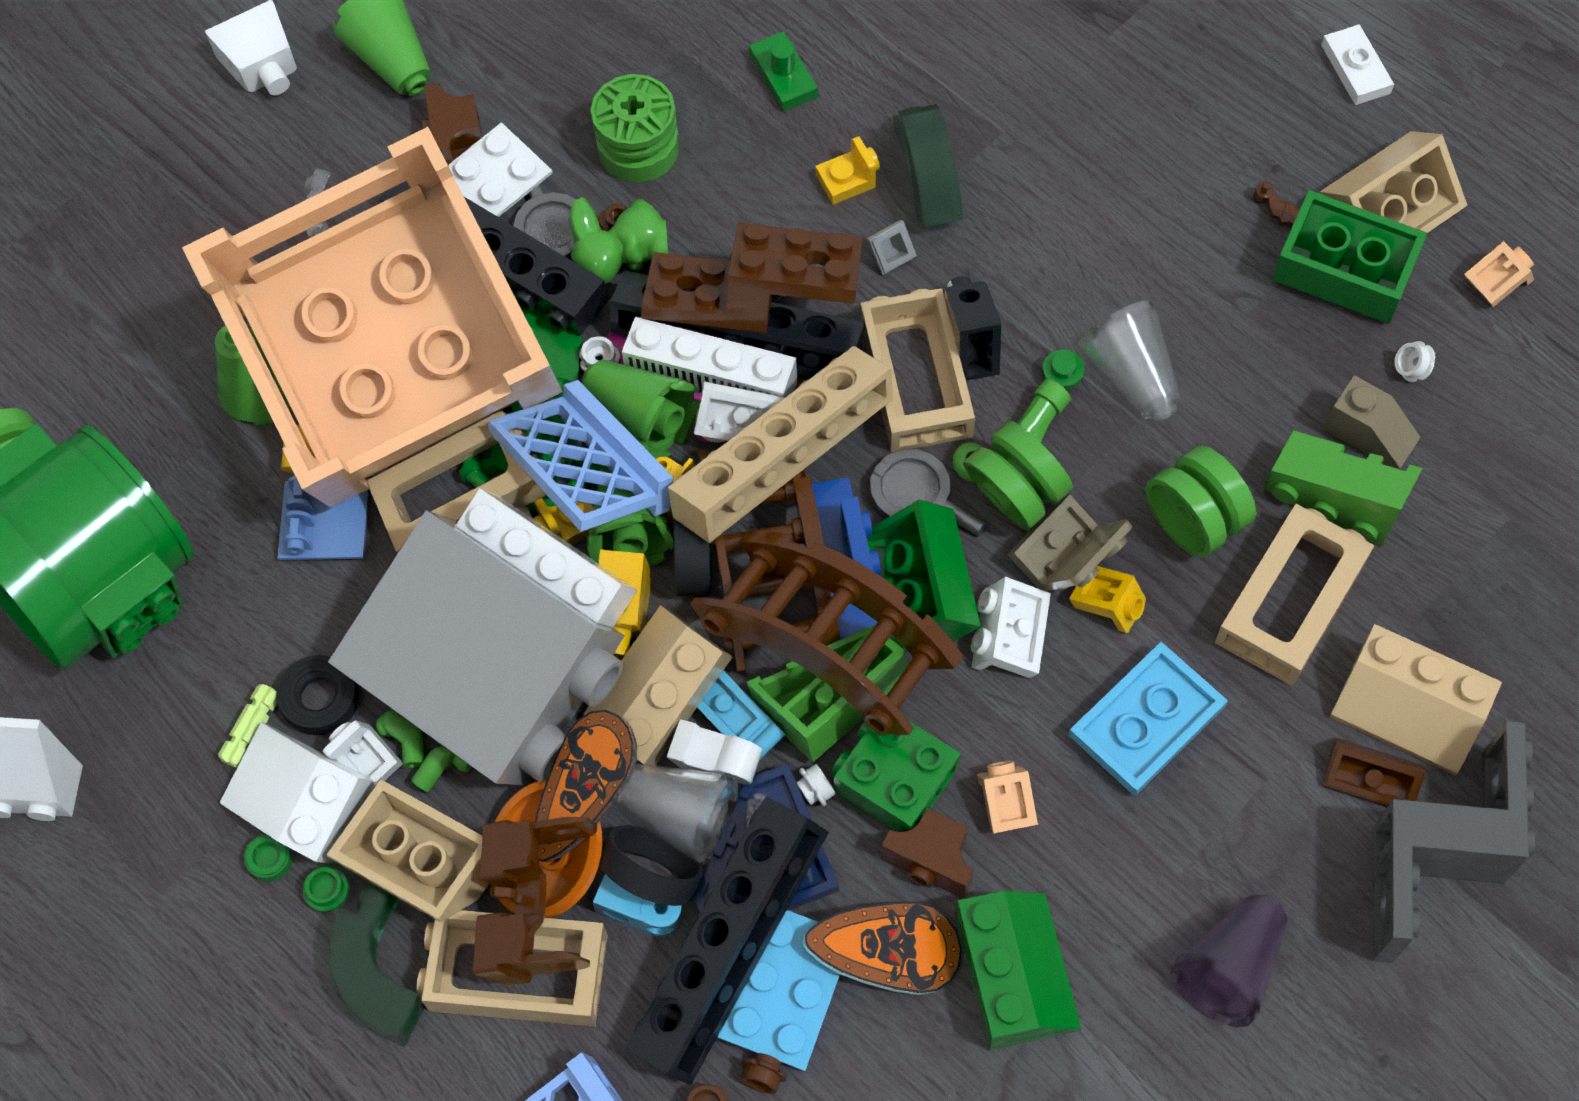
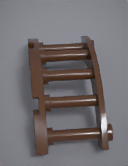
[694,449,841,671]
[690,530,964,735]

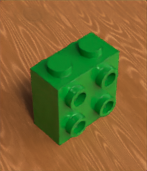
[831,721,961,832]

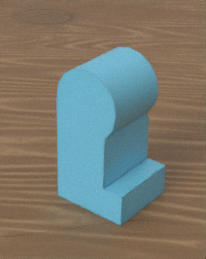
[593,874,683,937]

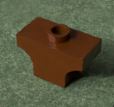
[422,83,482,165]
[881,808,974,899]

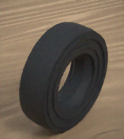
[277,655,359,735]

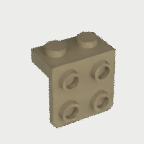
[1007,494,1132,591]

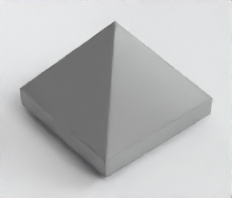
[867,220,917,275]

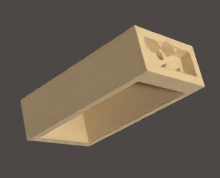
[860,288,975,453]
[367,409,546,553]
[1215,504,1375,687]
[417,910,608,1027]

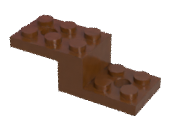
[641,223,863,333]

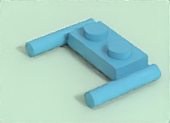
[697,670,786,798]

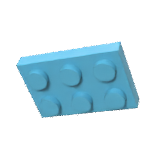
[1068,642,1228,796]
[717,910,840,1072]

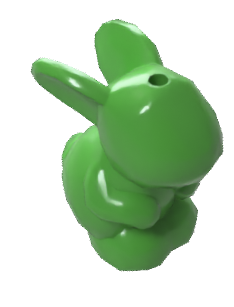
[569,197,668,284]

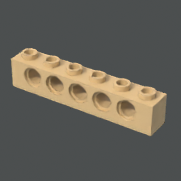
[668,346,893,543]

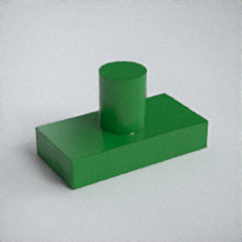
[749,31,818,112]

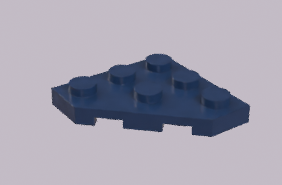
[693,763,839,935]

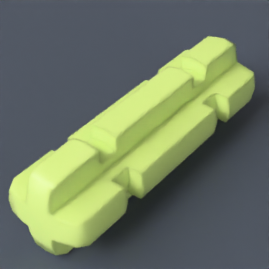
[218,684,278,768]

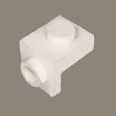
[323,720,403,788]

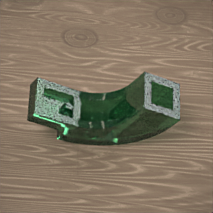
[892,104,963,227]
[329,884,426,1047]

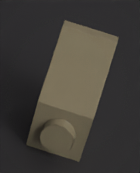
[1324,375,1420,469]

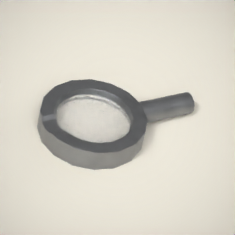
[513,183,576,260]
[870,449,987,536]

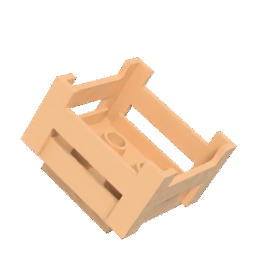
[182,127,563,508]

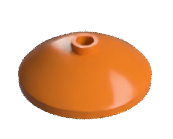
[491,780,602,918]

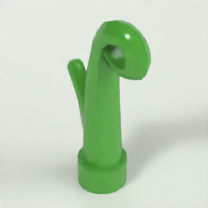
[953,379,1071,482]

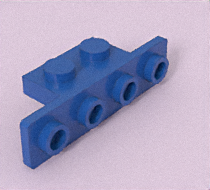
[812,478,881,639]

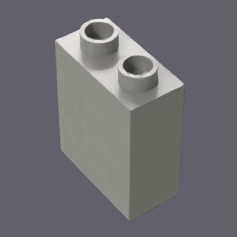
[328,510,625,786]

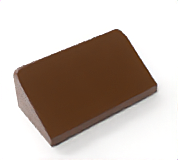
[1322,738,1426,806]

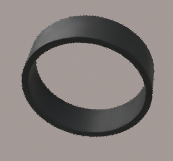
[599,825,704,906]

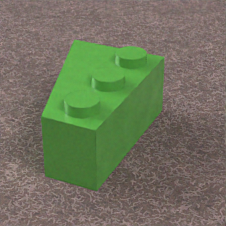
[1264,430,1423,547]
[746,624,908,762]

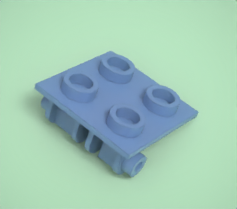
[277,472,369,560]

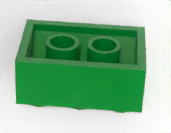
[1272,190,1427,324]
[866,499,981,651]
[955,890,1081,1051]

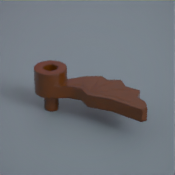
[1253,182,1300,227]

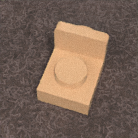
[1464,241,1534,307]
[977,761,1038,833]

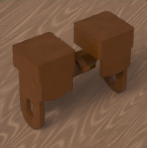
[473,817,597,986]

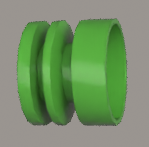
[591,74,680,183]

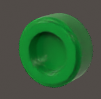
[244,834,293,882]

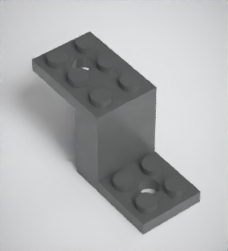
[1373,721,1535,963]

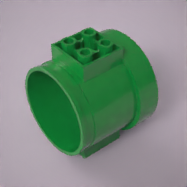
[0,423,195,672]

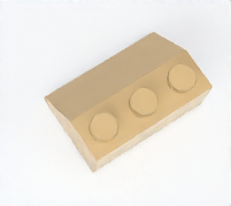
[1320,131,1468,233]
[584,605,732,766]
[1330,624,1502,776]
[327,779,488,922]

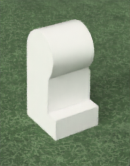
[667,719,763,785]

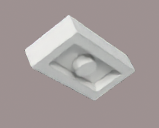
[1321,24,1394,105]

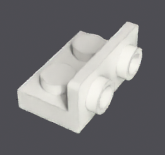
[694,382,785,443]
[971,577,1051,678]

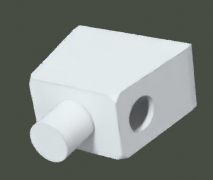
[205,0,297,95]

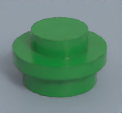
[1042,349,1085,390]
[302,866,350,912]

